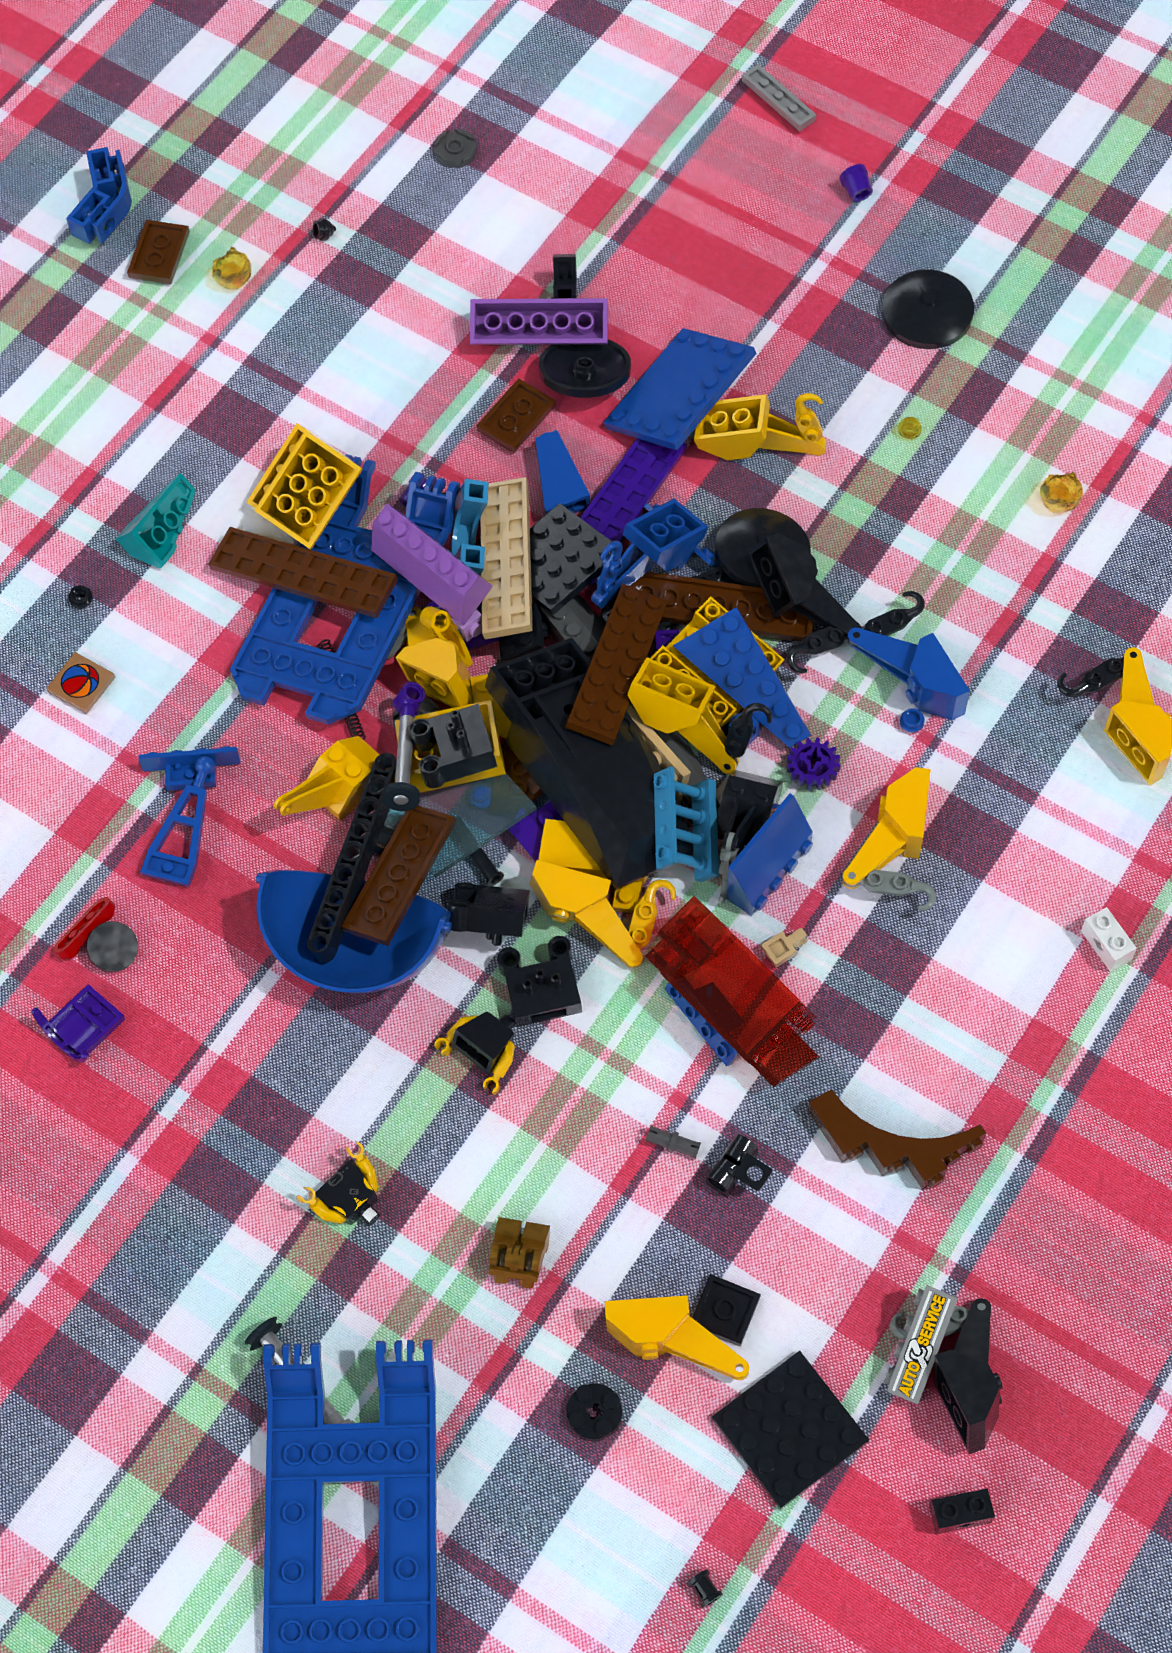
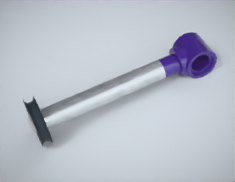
[382,682,425,812]

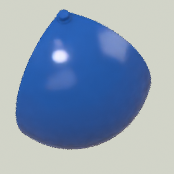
[256,870,452,994]

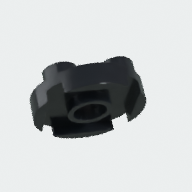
[567,1383,622,1442]

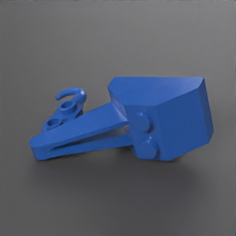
[591,498,708,608]

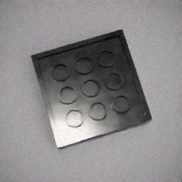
[530,503,623,615]
[712,1351,869,1510]

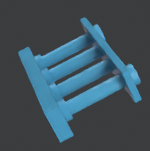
[653,766,719,882]

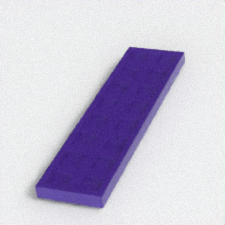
[580,438,687,584]

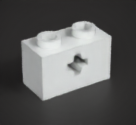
[1081,907,1137,972]

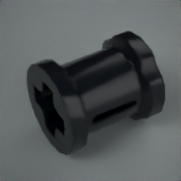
[686,1569,723,1609]

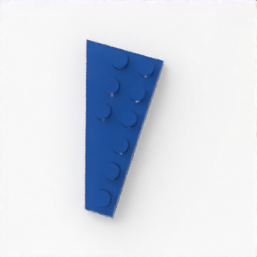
[673,607,812,748]

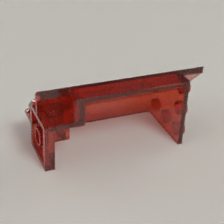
[645,896,820,1087]

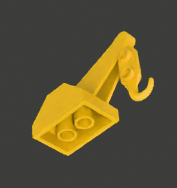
[694,393,827,460]
[529,860,676,968]

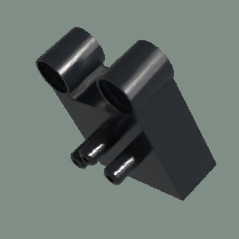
[409,704,498,789]
[448,882,530,946]
[497,936,582,1027]

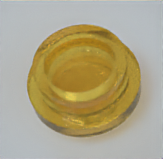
[898,417,922,439]

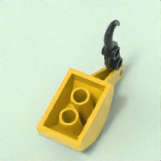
[1057,647,1172,786]
[627,658,773,774]

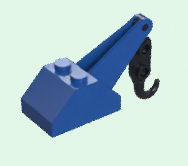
[847,591,970,720]

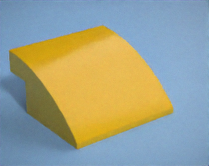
[246,423,363,549]

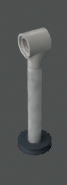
[245,1317,354,1424]

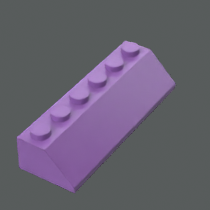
[470,298,609,345]
[371,504,493,625]

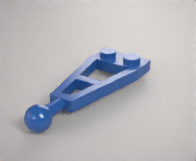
[140,756,215,887]

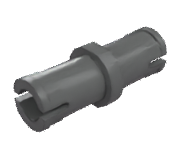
[645,1125,701,1159]

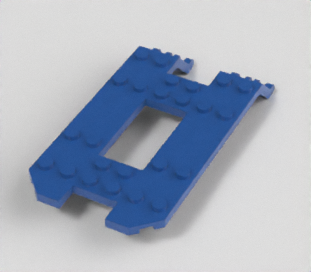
[230,454,460,725]
[263,1339,437,1653]

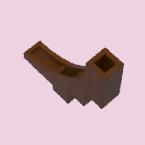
[808,1089,986,1190]

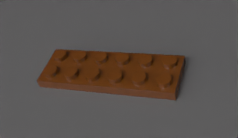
[341,806,456,946]

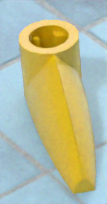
[420,606,473,668]

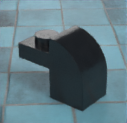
[553,254,577,299]

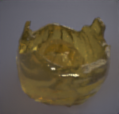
[212,247,252,290]
[1040,472,1083,513]

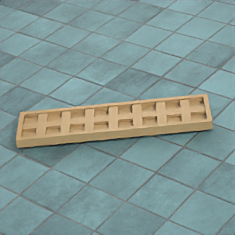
[481,477,533,639]

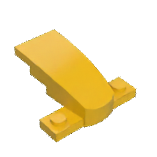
[538,819,649,913]

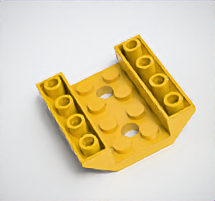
[650,596,785,727]

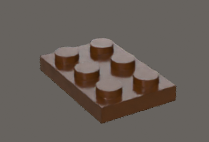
[127,219,190,284]
[477,378,556,453]

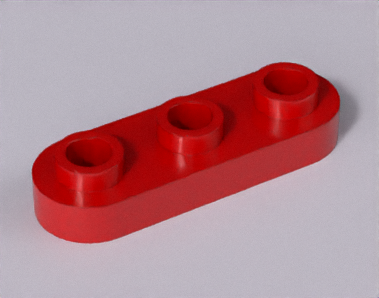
[54,897,116,960]

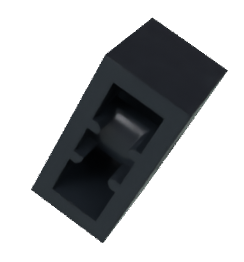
[929,1488,995,1535]

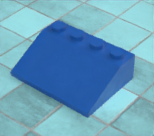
[727,793,813,916]

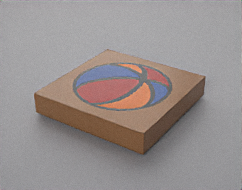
[46,652,116,714]

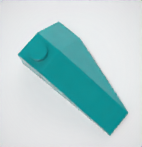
[115,473,196,568]

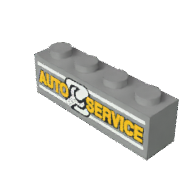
[884,1285,958,1404]

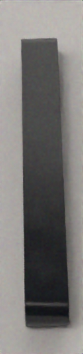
[307,753,396,963]

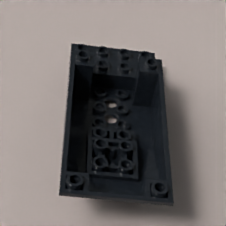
[485,638,694,889]

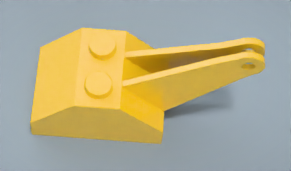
[273,736,391,821]
[604,1295,749,1381]

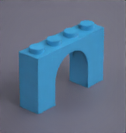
[450,478,489,575]

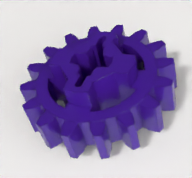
[786,737,841,790]

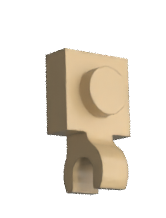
[761,928,808,968]

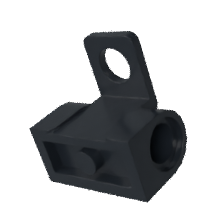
[706,1134,772,1198]

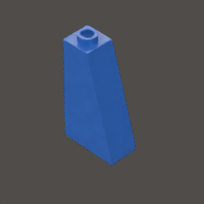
[535,430,591,515]

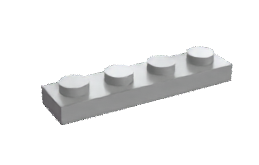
[742,64,816,132]

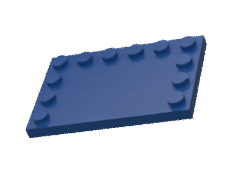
[603,328,757,450]

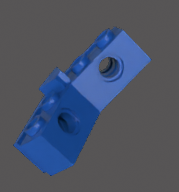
[66,147,132,244]

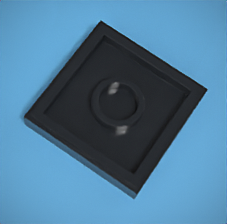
[692,1274,761,1347]

